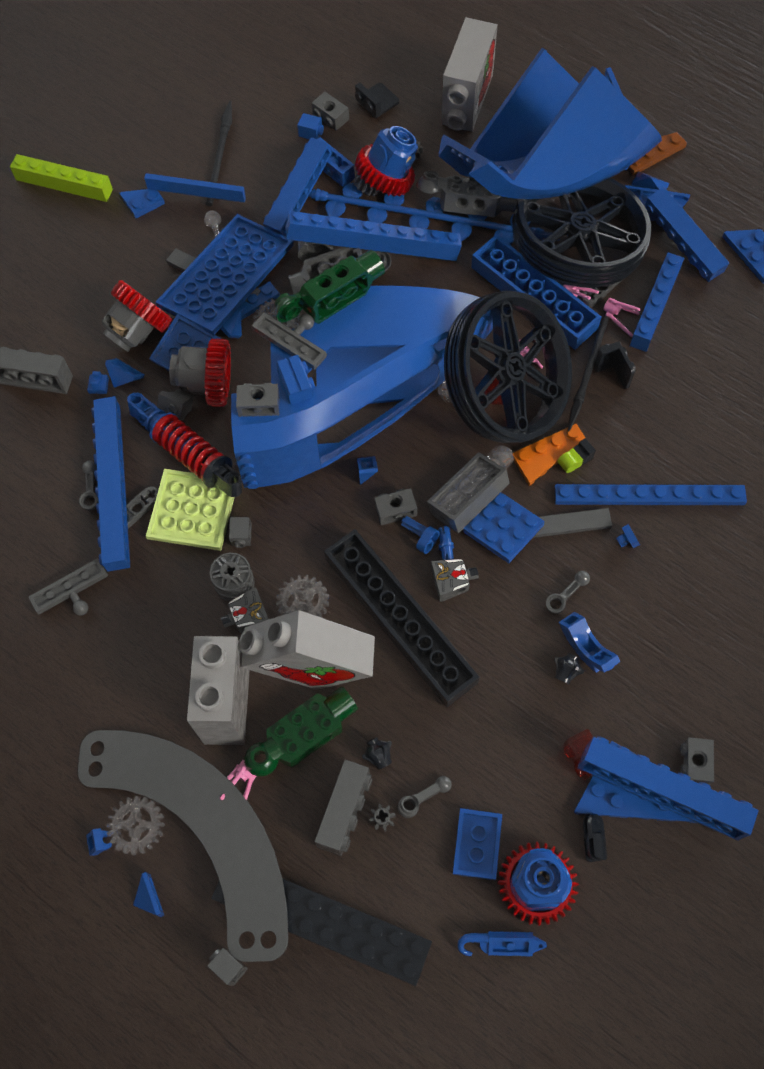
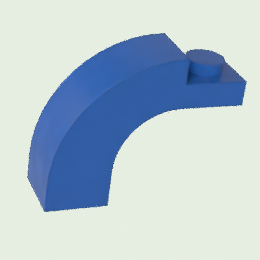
[558,612,620,673]

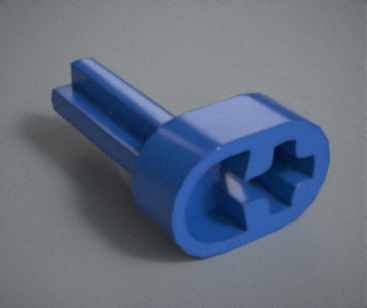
[401,516,440,554]

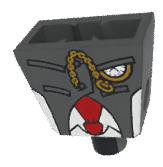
[431,559,479,602]
[221,587,269,633]

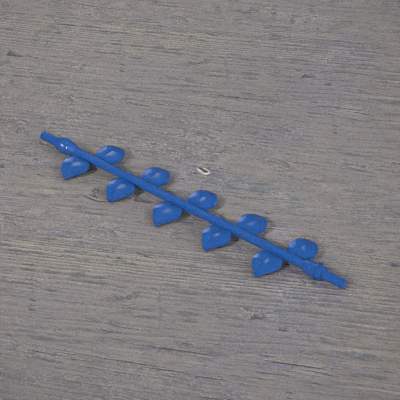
[308,183,560,245]

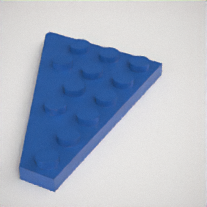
[574,741,697,823]

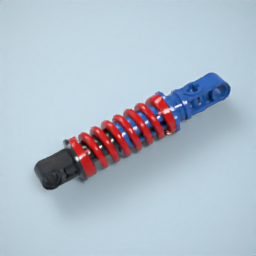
[127,393,242,497]

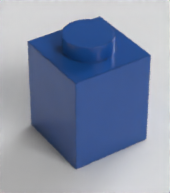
[297,113,324,139]

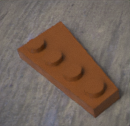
[627,132,687,176]

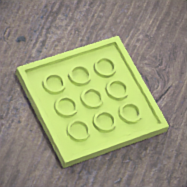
[146,469,234,551]

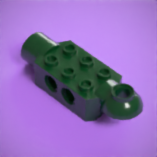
[275,250,385,324]
[244,686,358,777]

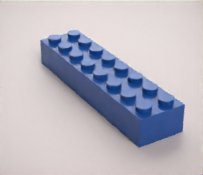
[471,235,602,350]
[577,736,759,841]

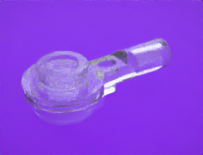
[204,211,221,237]

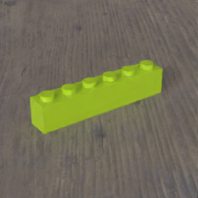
[10,154,113,202]

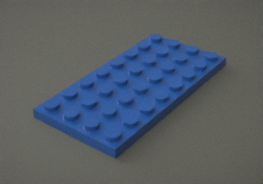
[155,214,294,336]

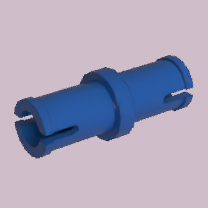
[438,526,454,560]

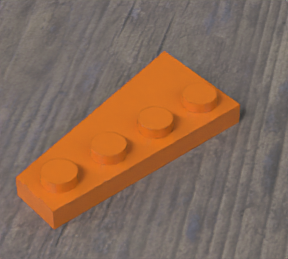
[511,424,585,486]

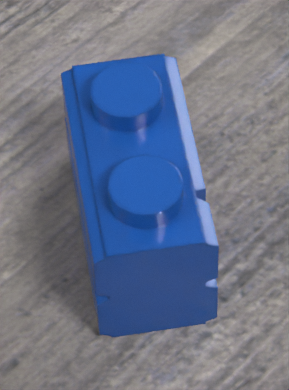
[276,355,315,404]

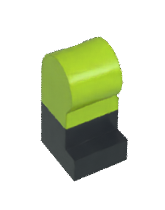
[557,438,596,473]

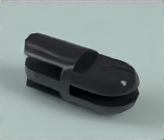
[583,813,607,863]

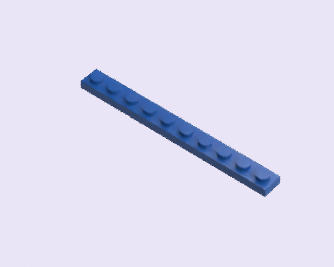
[554,484,747,505]

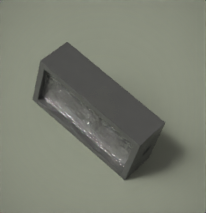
[427,452,510,533]

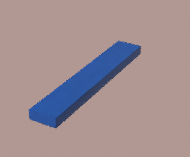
[144,173,246,203]

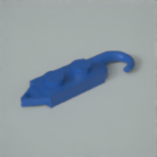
[457,931,547,956]

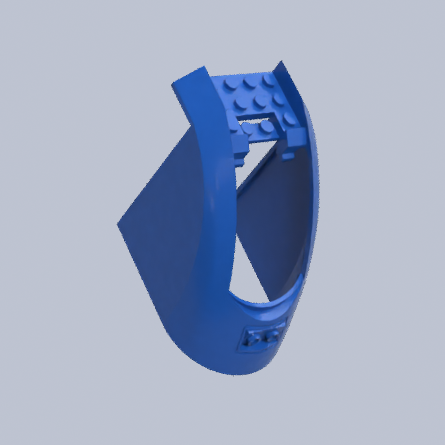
[439,48,662,199]

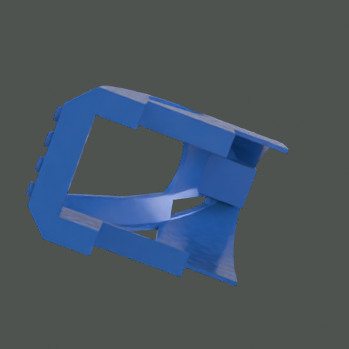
[231,286,493,489]

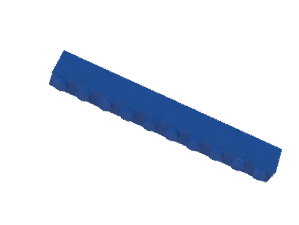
[286,211,462,261]
[91,396,130,572]

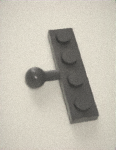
[252,312,327,370]
[28,558,108,616]

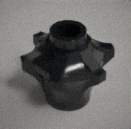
[554,653,585,684]
[362,737,392,770]

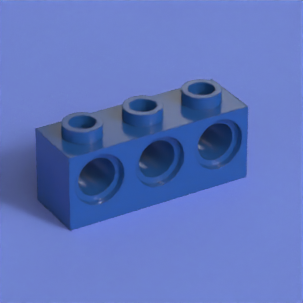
[317,137,355,188]

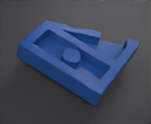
[119,189,165,218]

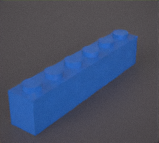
[263,137,332,237]
[645,187,729,282]
[630,252,684,352]

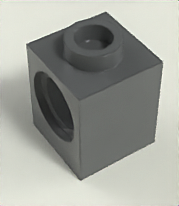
[229,517,252,548]

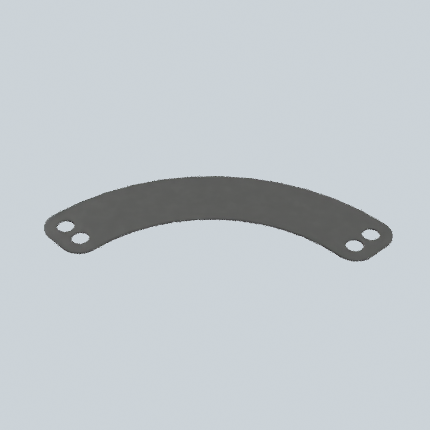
[78,730,288,962]

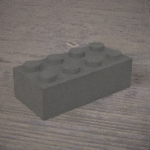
[0,347,73,394]
[315,759,372,856]

